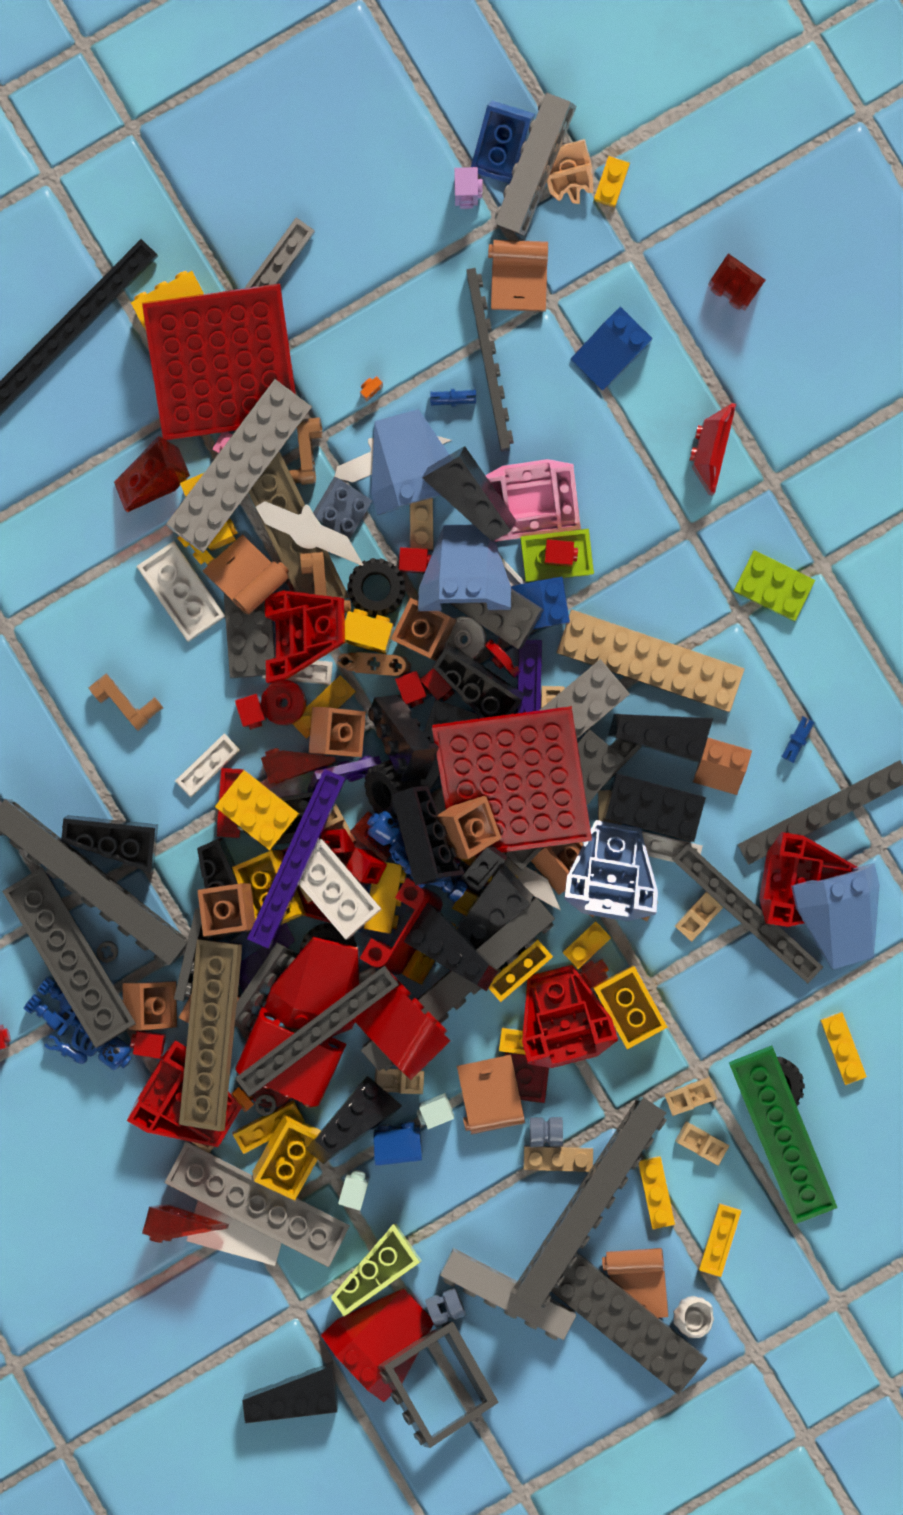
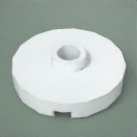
[443,616,487,660]

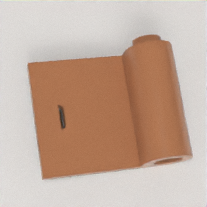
[488,240,548,312]
[202,534,289,615]
[457,1055,525,1135]
[602,1248,669,1318]

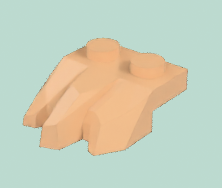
[547,139,593,204]

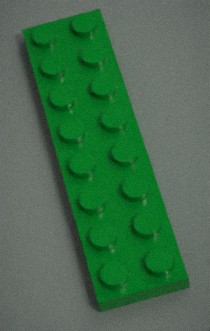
[729,1045,838,1224]

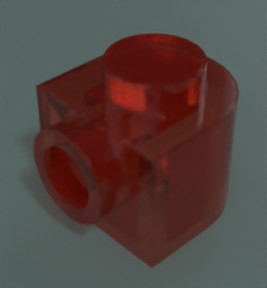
[579,959,609,989]

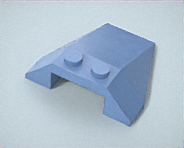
[371,409,449,516]
[418,525,511,611]
[564,821,658,921]
[791,863,880,970]

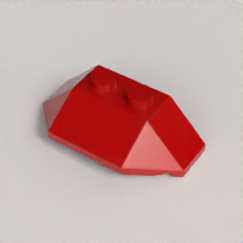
[689,403,737,496]

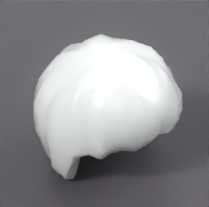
[674,1296,714,1338]

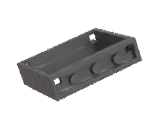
[378,1321,499,1448]

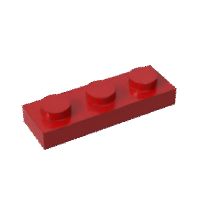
[216,768,245,838]

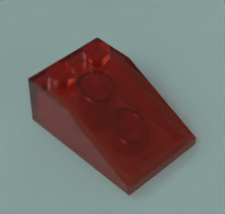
[114,436,190,512]
[261,748,338,785]
[142,1204,229,1243]

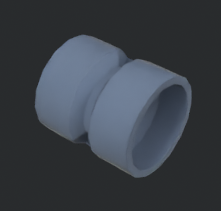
[530,1117,563,1148]
[425,1287,466,1328]

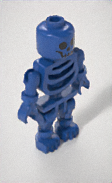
[367,811,467,903]
[23,976,132,1070]

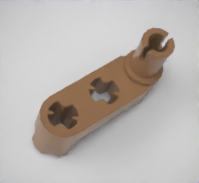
[289,417,323,485]
[300,552,351,614]
[338,652,411,677]
[88,673,164,731]

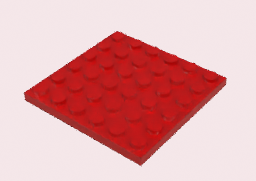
[142,284,296,441]
[432,706,592,856]

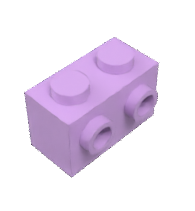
[454,167,483,209]

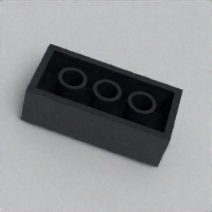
[603,774,706,842]

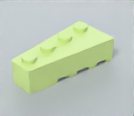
[331,1223,422,1316]

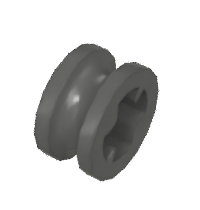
[97,941,118,963]
[255,1094,276,1116]

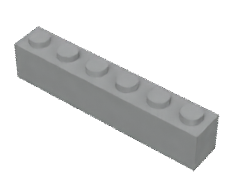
[495,93,577,236]
[440,1248,576,1340]

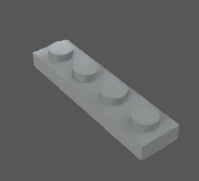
[245,217,315,288]

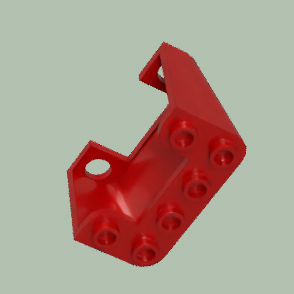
[359,877,443,975]
[352,971,451,1080]
[235,1007,347,1108]

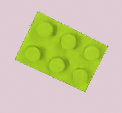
[520,529,594,583]
[733,550,815,622]

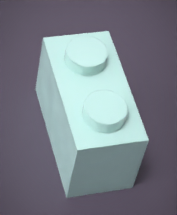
[417,1093,454,1129]
[338,1170,369,1211]

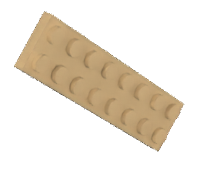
[556,609,744,712]

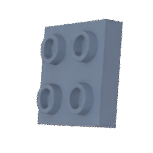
[313,477,372,540]

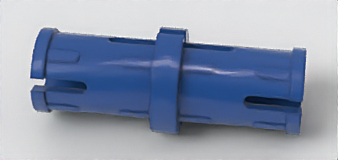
[430,389,476,407]
[781,716,815,763]

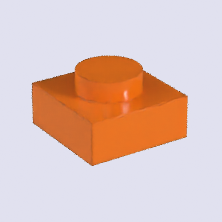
[360,376,383,402]
[231,1087,254,1112]

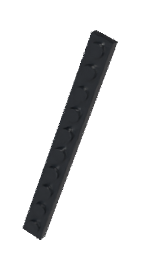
[0,239,158,416]

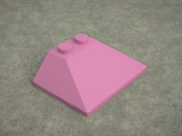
[485,459,581,542]

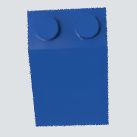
[471,100,535,184]
[571,306,653,391]
[511,577,570,630]
[373,1122,423,1166]

